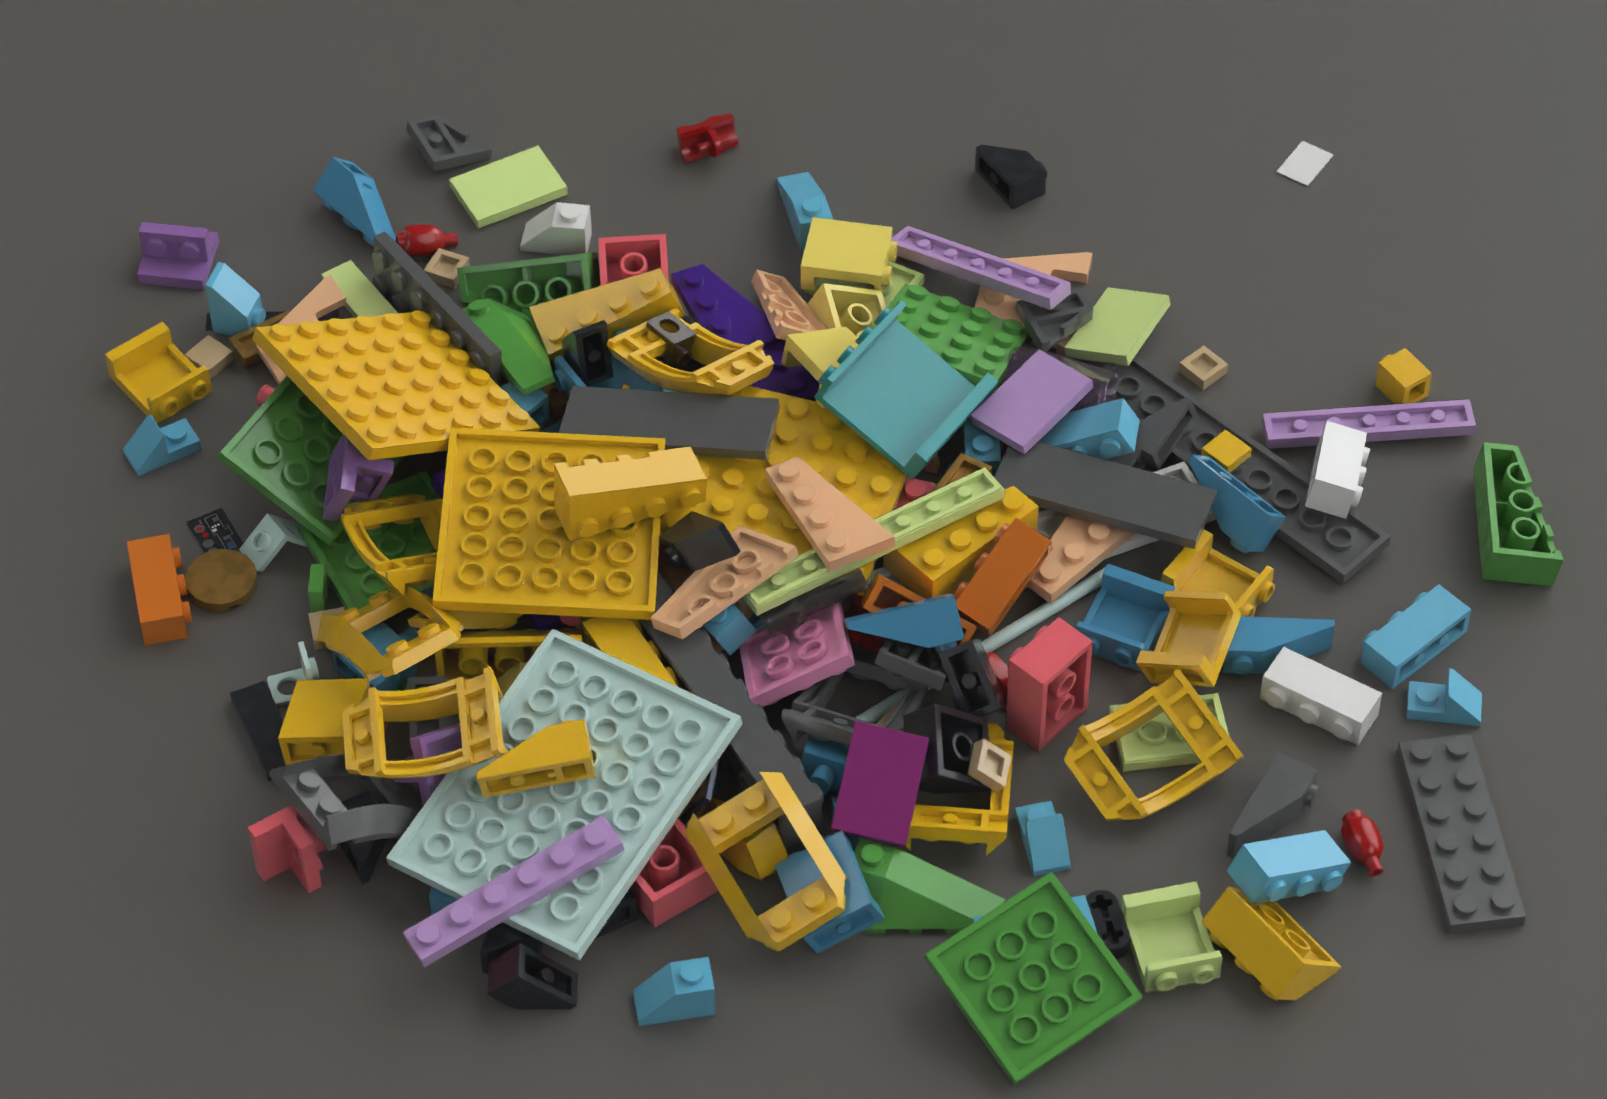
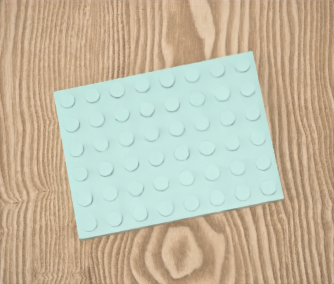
[386,628,742,961]

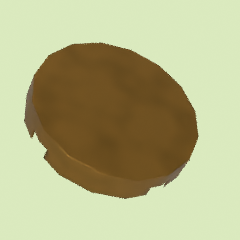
[185,549,258,612]

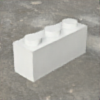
[1305,421,1370,519]
[1260,647,1382,745]

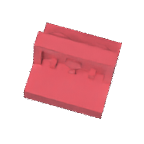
[248,805,327,893]

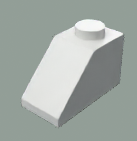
[520,202,592,255]

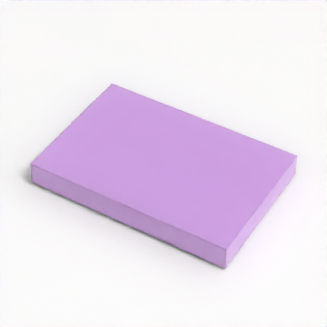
[970,349,1093,455]

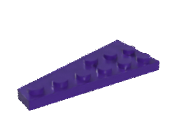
[671,264,820,402]

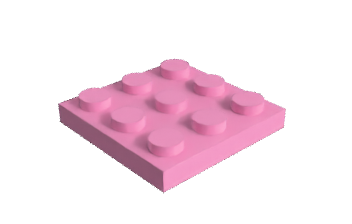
[739,594,855,707]

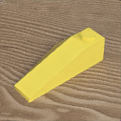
[808,283,886,338]

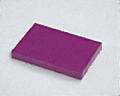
[830,721,929,849]

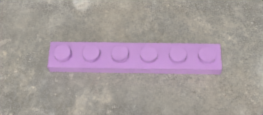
[892,226,1071,310]
[1262,399,1476,449]
[403,815,625,968]

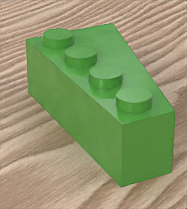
[1473,442,1564,587]

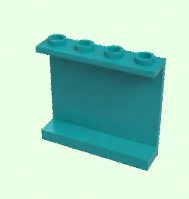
[814,300,999,480]

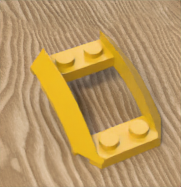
[607,308,774,395]
[341,494,443,597]
[316,584,464,681]
[342,666,508,778]
[1064,669,1244,821]
[906,723,1014,856]
[684,772,847,952]

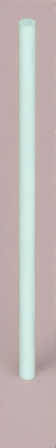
[855,567,1106,723]

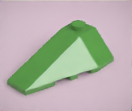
[461,298,555,395]

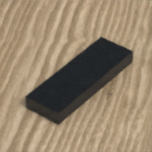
[230,681,285,781]

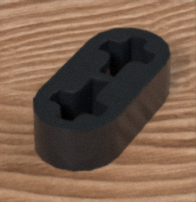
[1086,890,1130,960]

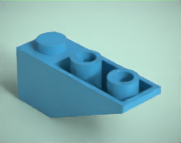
[313,157,395,246]

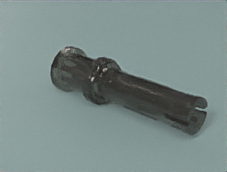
[760,568,869,639]

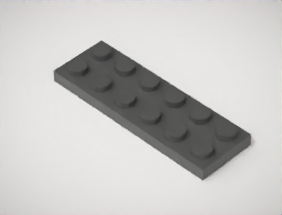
[372,232,502,387]
[1397,733,1526,934]

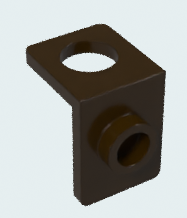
[646,312,697,370]

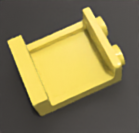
[801,217,898,293]
[781,326,858,409]

